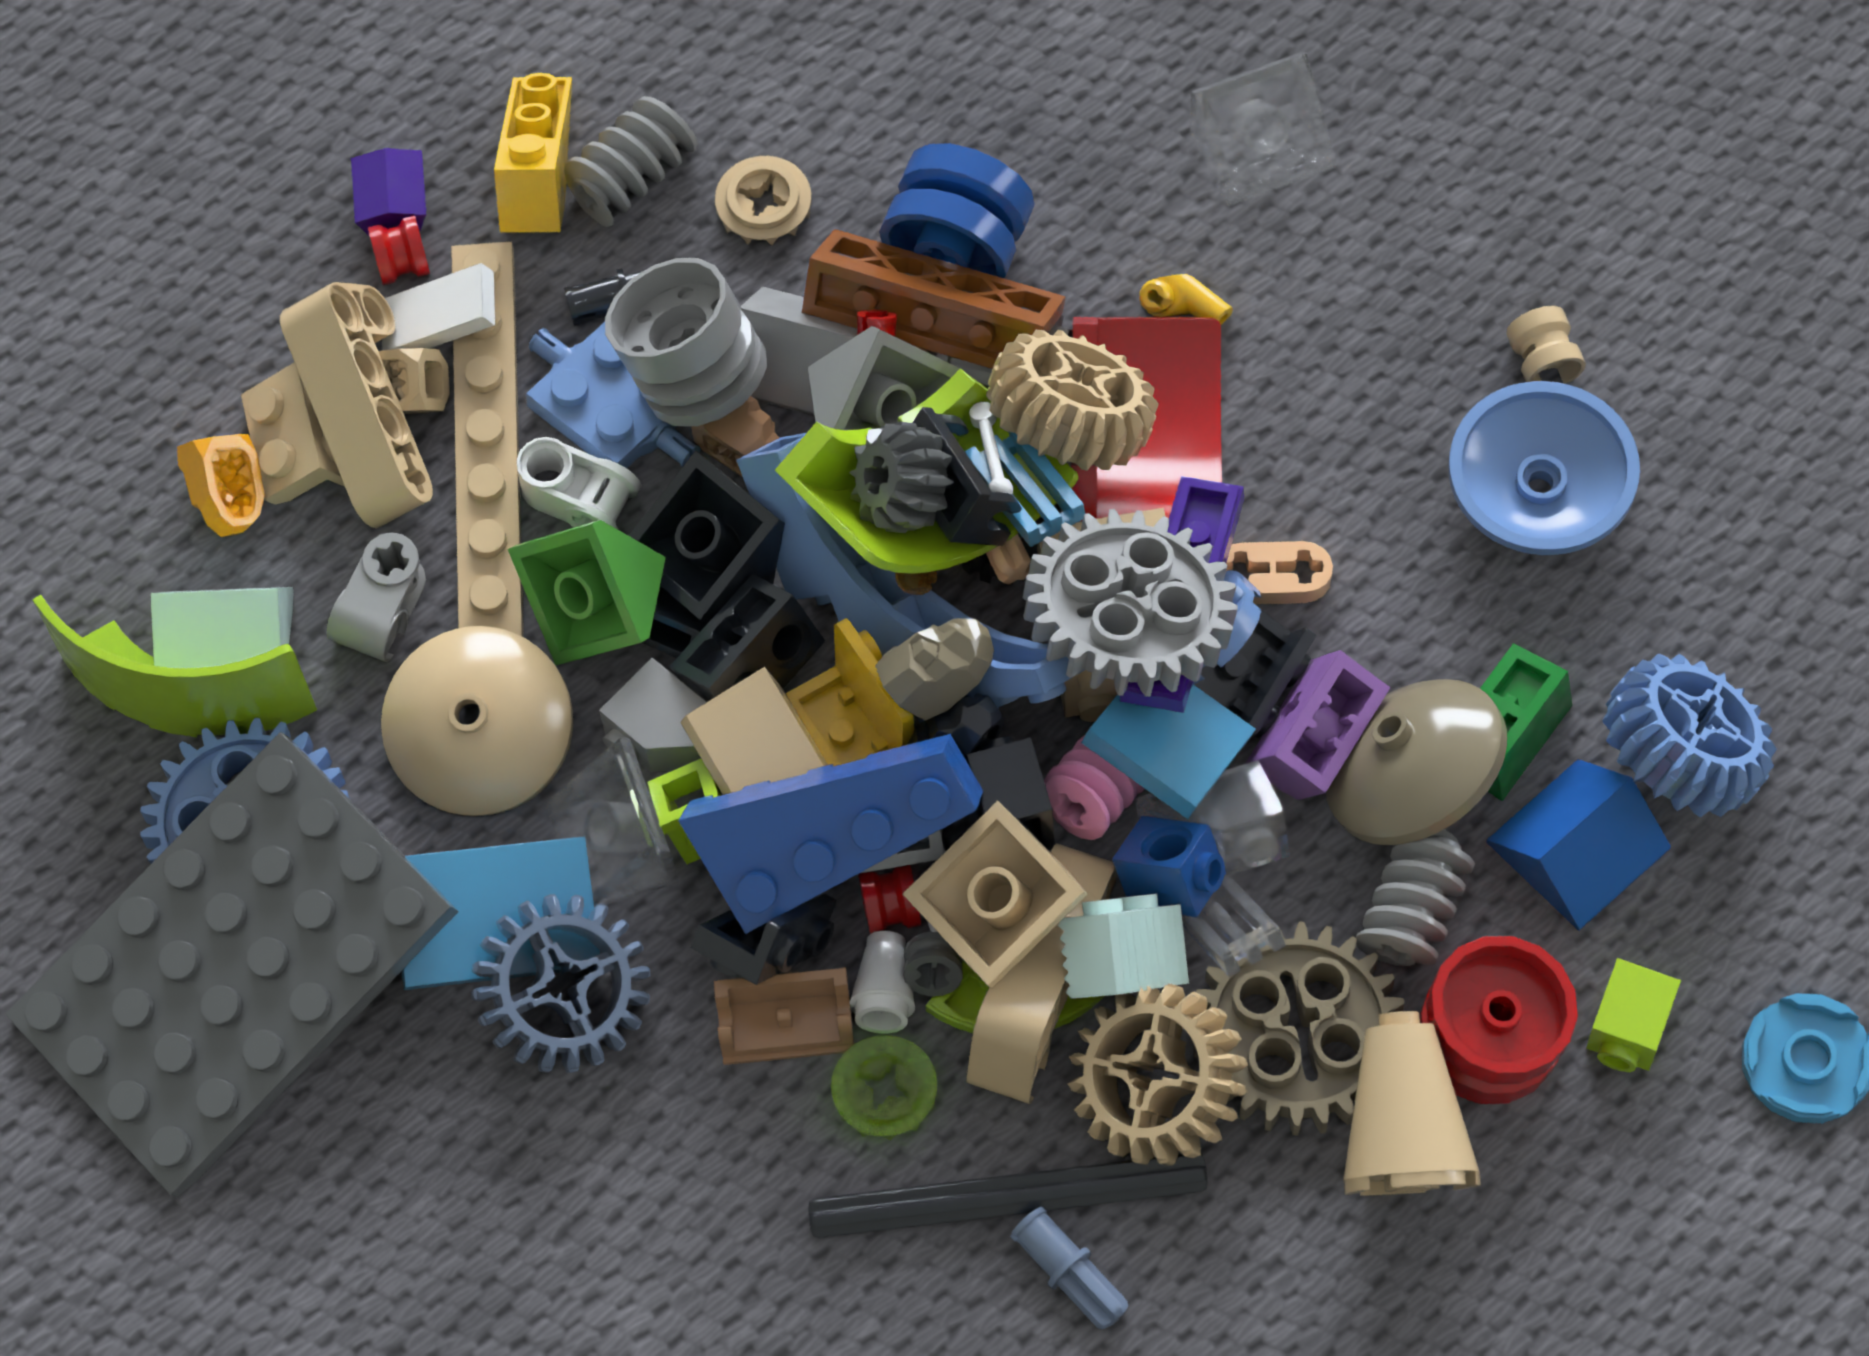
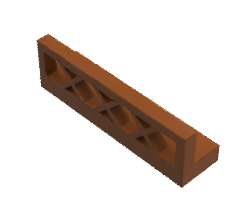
[802,229,1066,369]

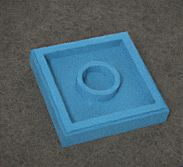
[1081,684,1256,819]

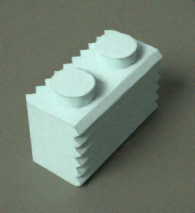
[1058,894,1189,998]

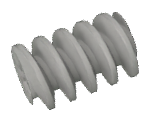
[564,96,697,227]
[1356,829,1475,966]

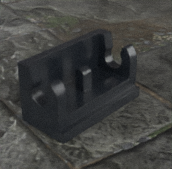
[912,407,1022,546]

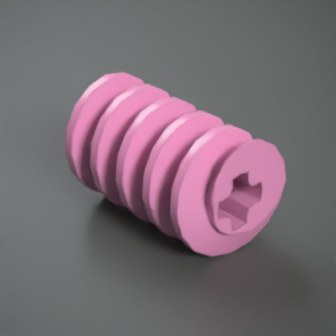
[1044,736,1145,840]

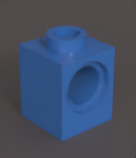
[1112,815,1226,917]

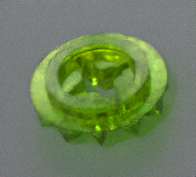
[831,1035,938,1141]

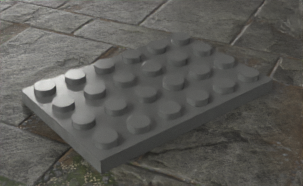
[5,732,459,1198]

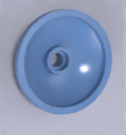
[1448,381,1640,555]

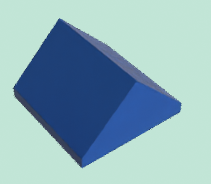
[1486,759,1671,931]

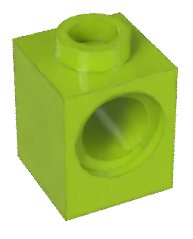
[1586,958,1681,1072]

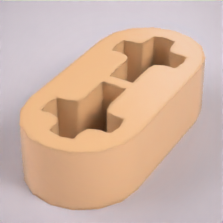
[1226,541,1333,604]

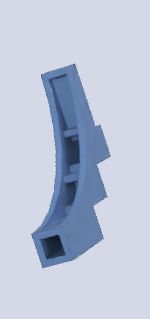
[737,433,1085,723]

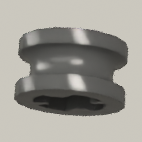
[903,932,963,996]

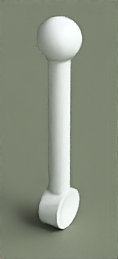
[969,402,1013,495]

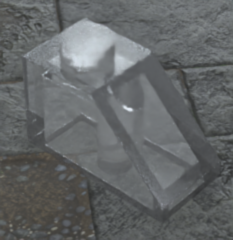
[1135,761,1290,876]

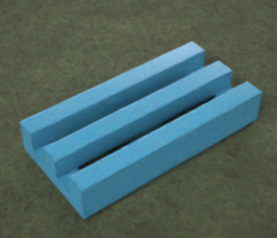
[964,432,1085,547]

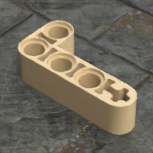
[280,282,433,529]
[966,843,1117,1104]

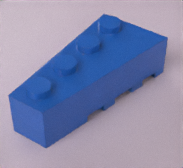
[678,734,983,934]

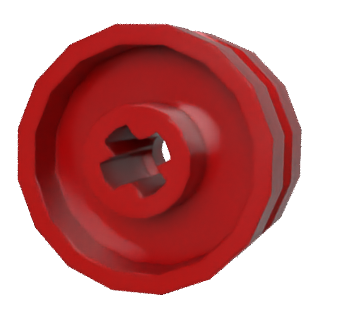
[1419,936,1578,1104]

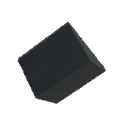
[629,451,785,623]

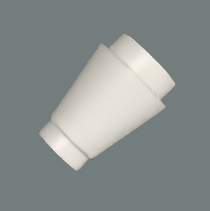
[850,931,915,1034]

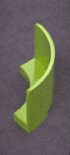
[775,368,1078,574]
[32,595,317,737]

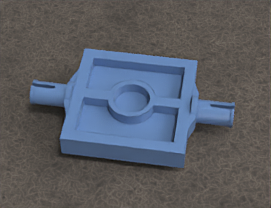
[526,322,700,468]

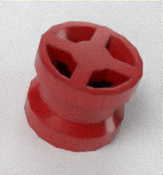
[368,216,431,286]
[858,865,921,935]

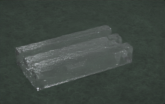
[1182,873,1286,977]

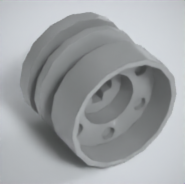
[605,258,767,426]

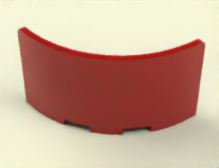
[1071,317,1222,522]

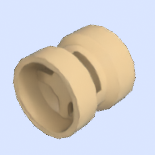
[1506,306,1586,383]

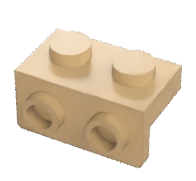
[241,362,345,504]

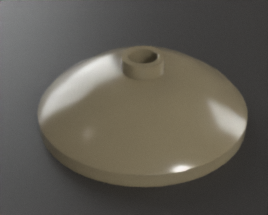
[1326,679,1507,845]

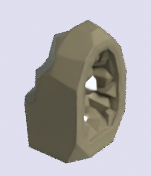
[875,618,994,721]

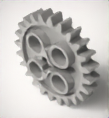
[1022,509,1238,697]

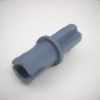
[1010,1207,1128,1330]

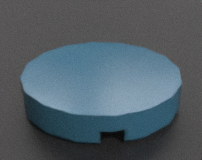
[1742,993,1869,1124]

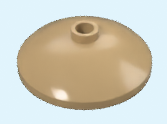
[381,626,573,816]

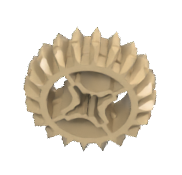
[986,329,1159,471]
[1068,984,1248,1166]

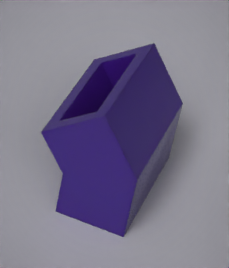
[351,148,426,237]

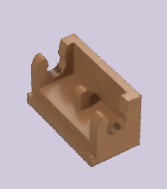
[714,968,855,1065]

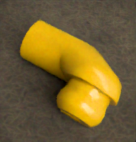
[1139,274,1233,325]

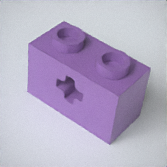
[1245,650,1390,800]

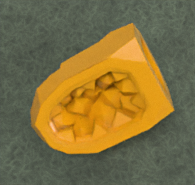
[177,434,265,537]

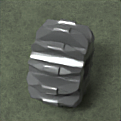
[848,422,954,533]

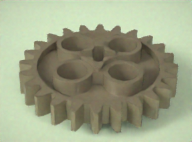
[1193,922,1405,1135]

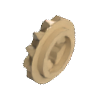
[715,156,811,246]

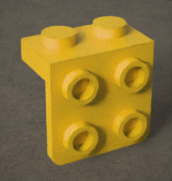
[786,618,915,766]

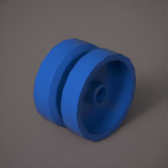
[879,144,1035,278]

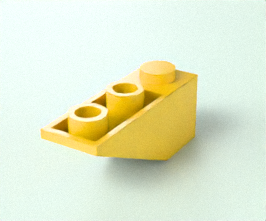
[494,73,572,232]

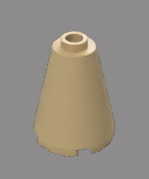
[1343,1011,1481,1196]

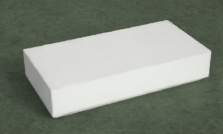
[382,263,495,350]

